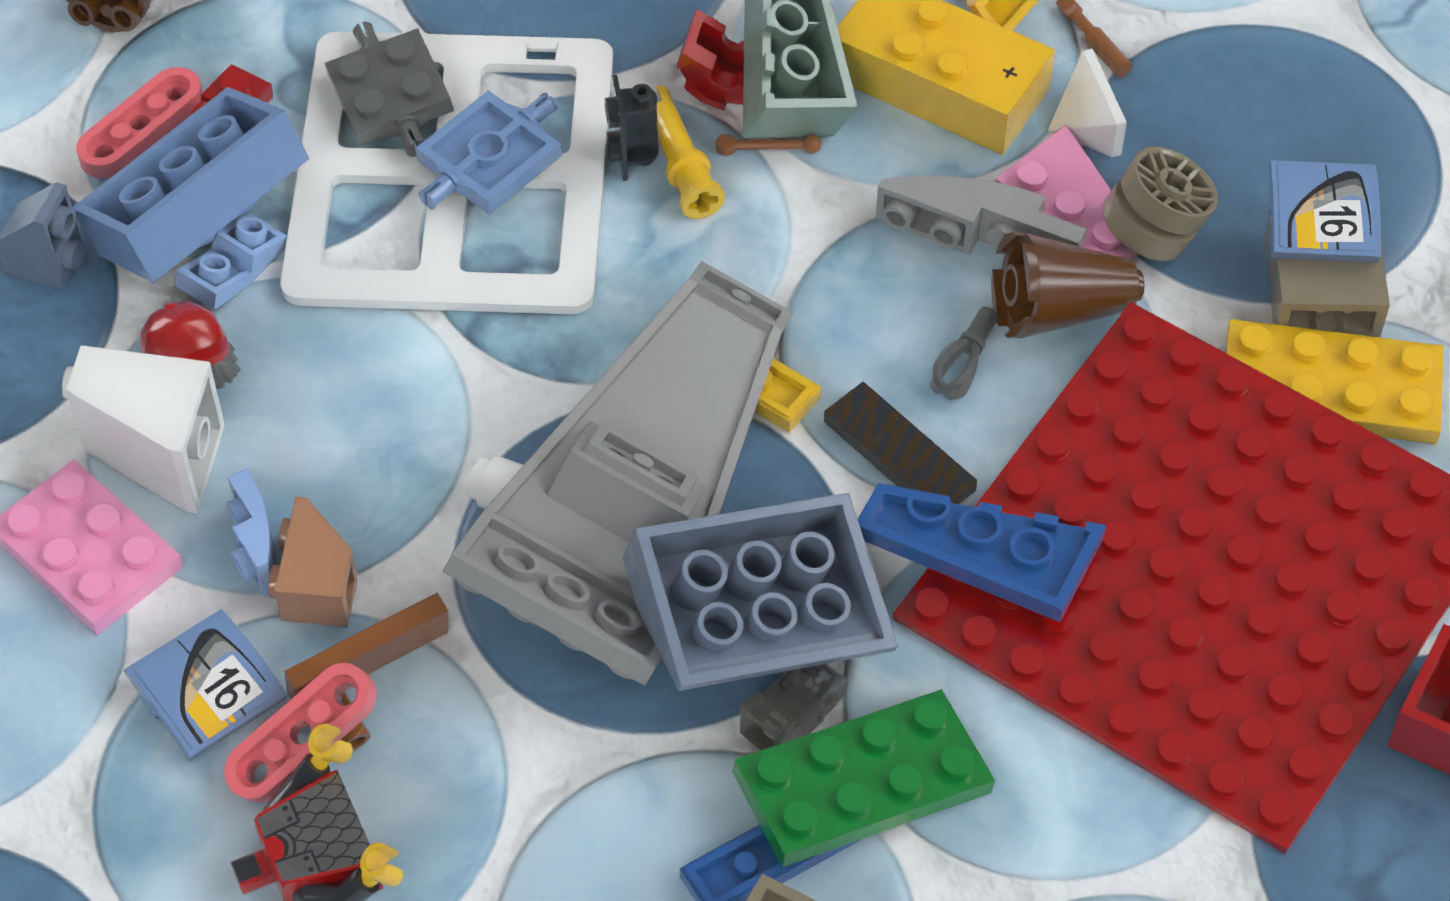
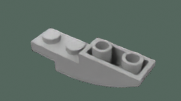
[876,175,1086,255]

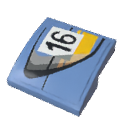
[1268,160,1381,263]
[124,609,288,761]

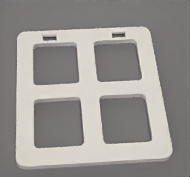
[280,31,613,314]

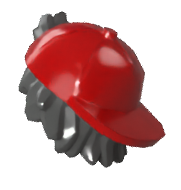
[140,301,241,389]

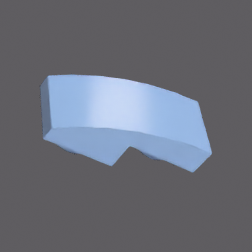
[175,213,288,310]
[226,468,276,597]

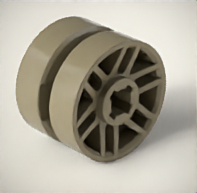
[1103,147,1218,261]

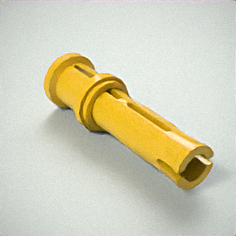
[651,85,726,219]

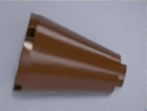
[991,232,1145,339]

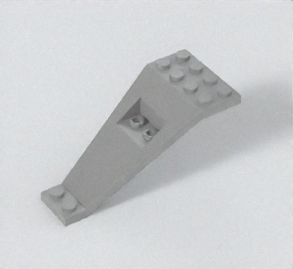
[442,261,793,686]

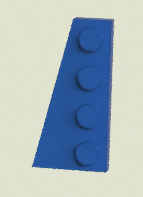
[858,483,1107,622]

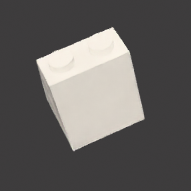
[62,345,225,514]

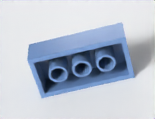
[72,87,309,283]

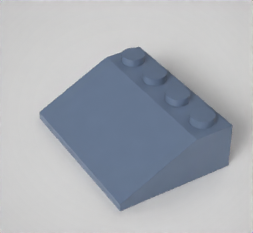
[622,493,898,691]

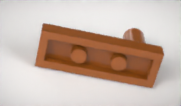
[284,593,448,751]

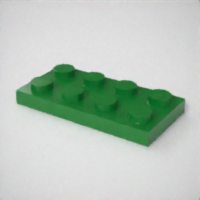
[732,689,995,867]

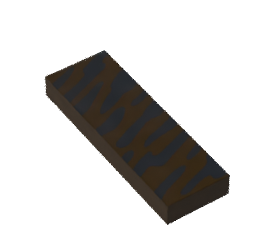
[824,381,977,504]

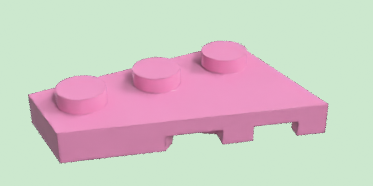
[995,125,1138,260]

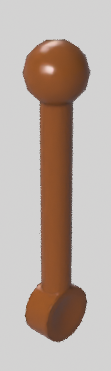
[716,134,822,156]

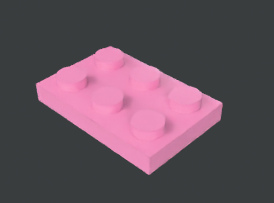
[0,459,184,635]

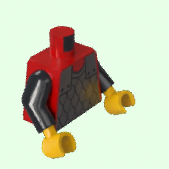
[230,724,403,901]

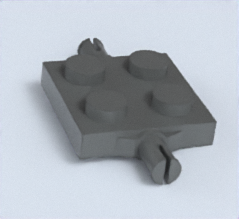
[324,21,454,157]

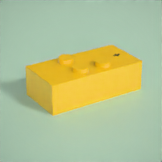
[837,0,1055,155]

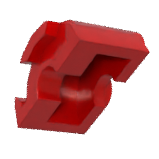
[676,9,744,110]

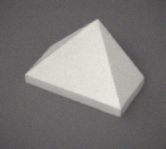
[1047,48,1127,157]

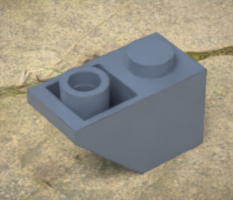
[0,182,86,290]

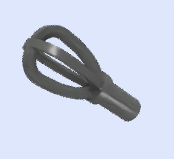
[930,307,998,400]

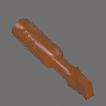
[1056,0,1133,78]

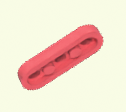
[76,67,202,179]
[224,663,377,802]

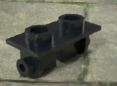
[604,75,659,181]

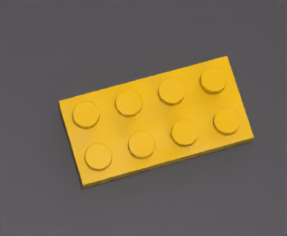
[1225,319,1444,444]

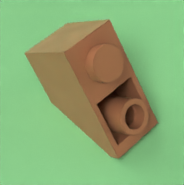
[268,497,358,627]

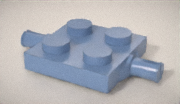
[416,90,562,215]

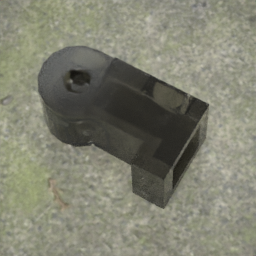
[740,663,848,750]

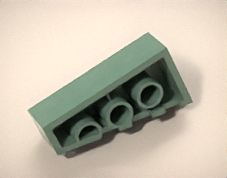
[743,0,858,138]

